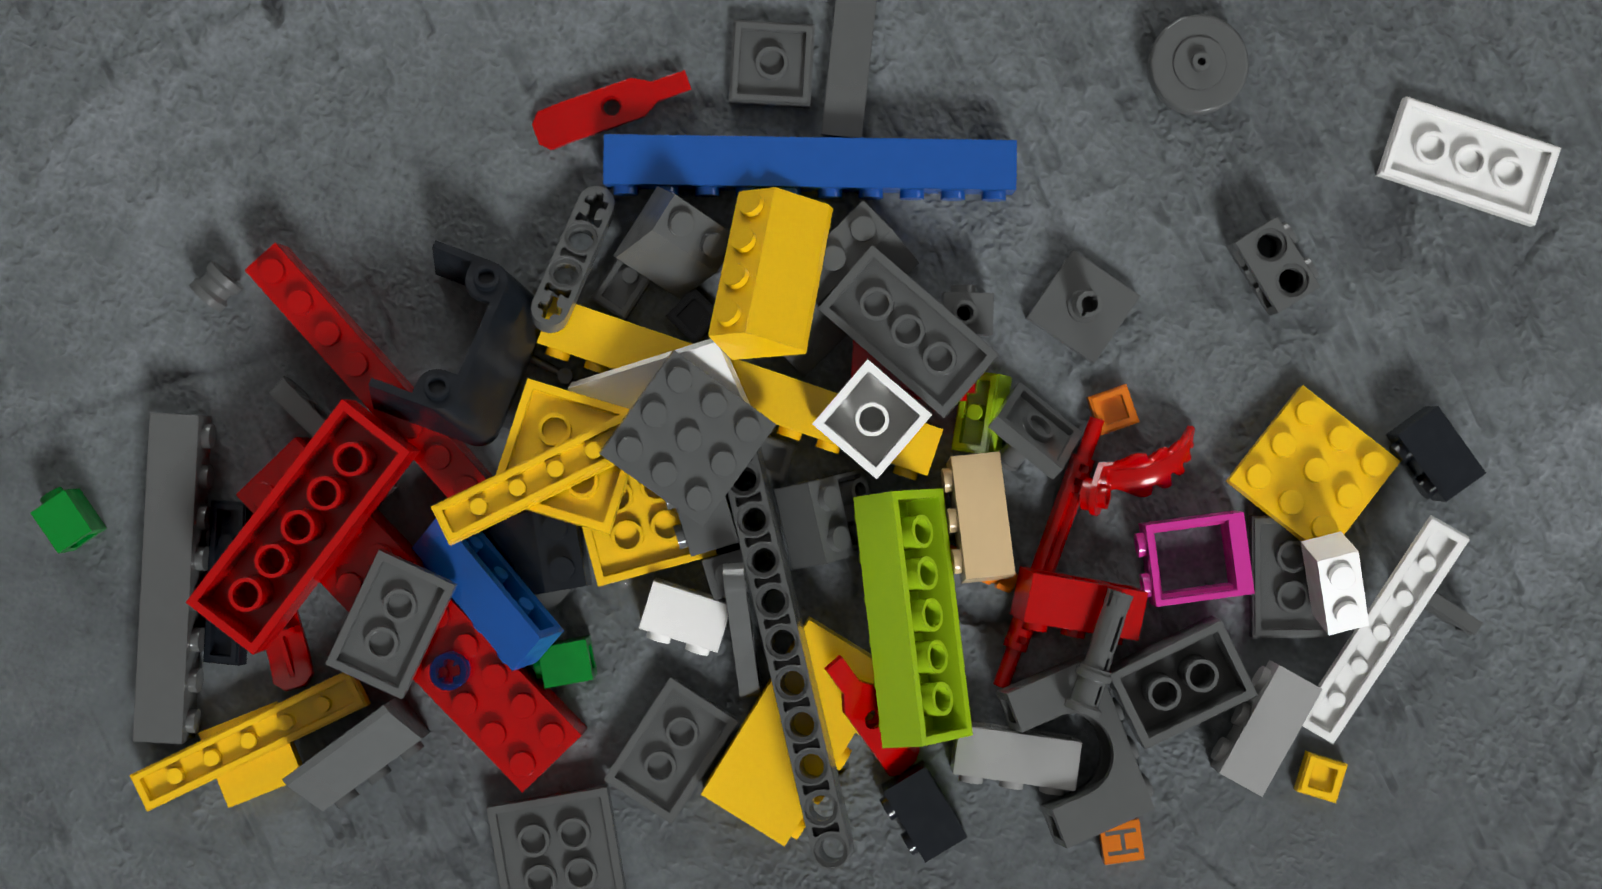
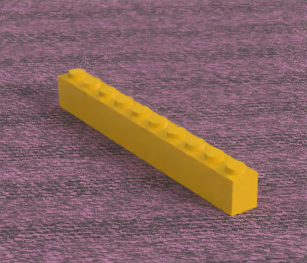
[537,296,943,481]

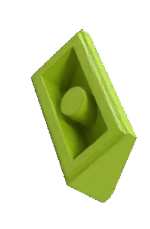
[951,372,1012,454]

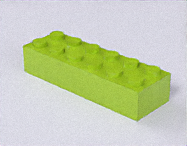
[853,488,973,748]

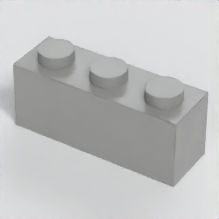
[1210,660,1323,797]
[950,721,1082,795]

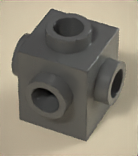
[938,285,994,336]

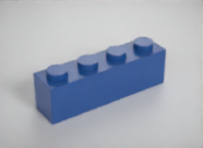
[412,518,564,671]

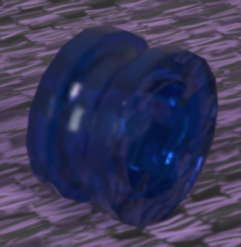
[429,651,471,691]

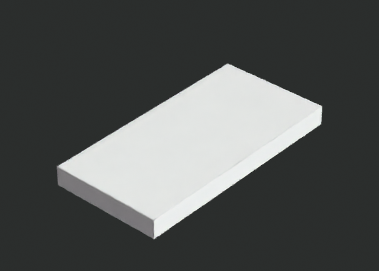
[1376,96,1561,227]
[568,339,751,409]

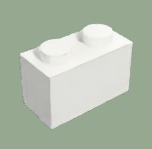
[1301,532,1369,635]
[639,578,728,656]

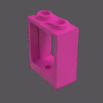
[1134,510,1255,607]

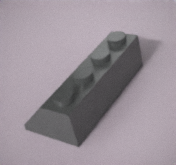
[783,201,919,377]

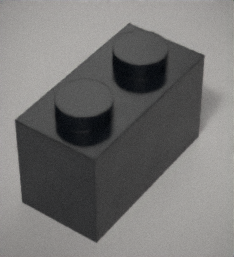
[1386,406,1486,502]
[879,760,968,863]

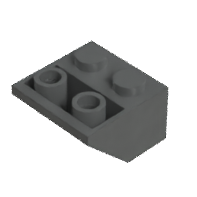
[774,468,870,569]

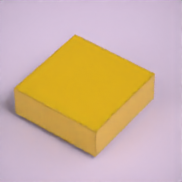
[1294,750,1348,803]

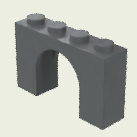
[995,654,1155,849]

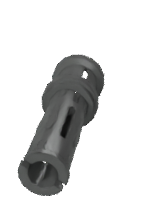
[1064,588,1134,718]

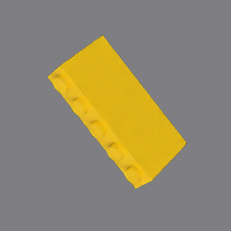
[701,616,874,847]

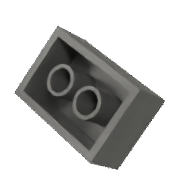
[1109,615,1258,750]

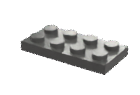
[818,245,999,418]

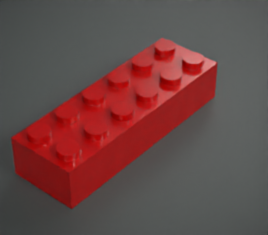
[185,399,420,655]

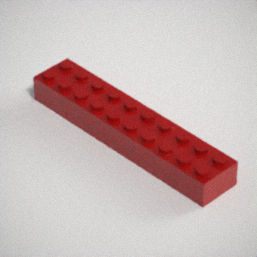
[236,437,588,793]

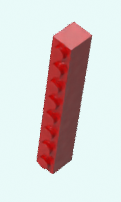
[245,243,493,498]

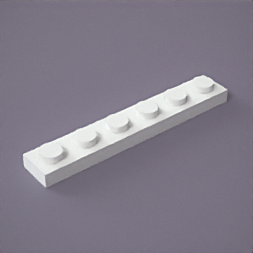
[1302,515,1470,744]

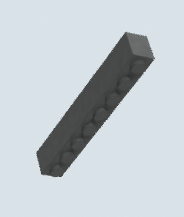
[133,413,216,744]

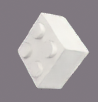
[813,359,932,479]

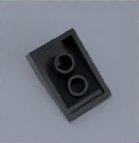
[482,511,592,595]

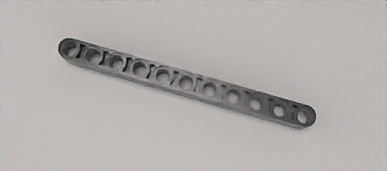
[728,447,854,870]

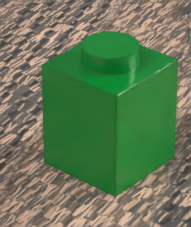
[31,487,107,554]
[533,635,598,688]

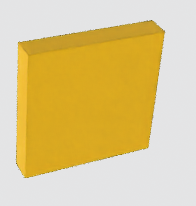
[198,701,303,808]

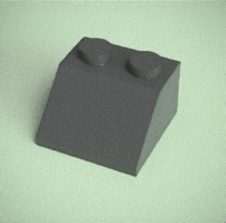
[613,186,730,299]

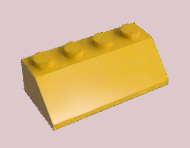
[708,187,833,360]

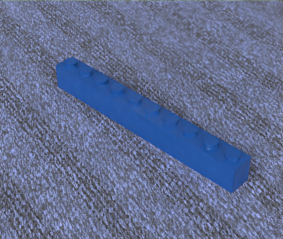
[603,134,1017,202]

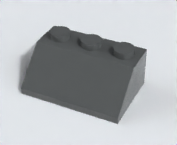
[282,697,430,811]

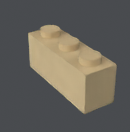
[941,451,1016,584]

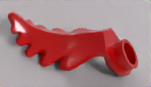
[1079,425,1195,516]

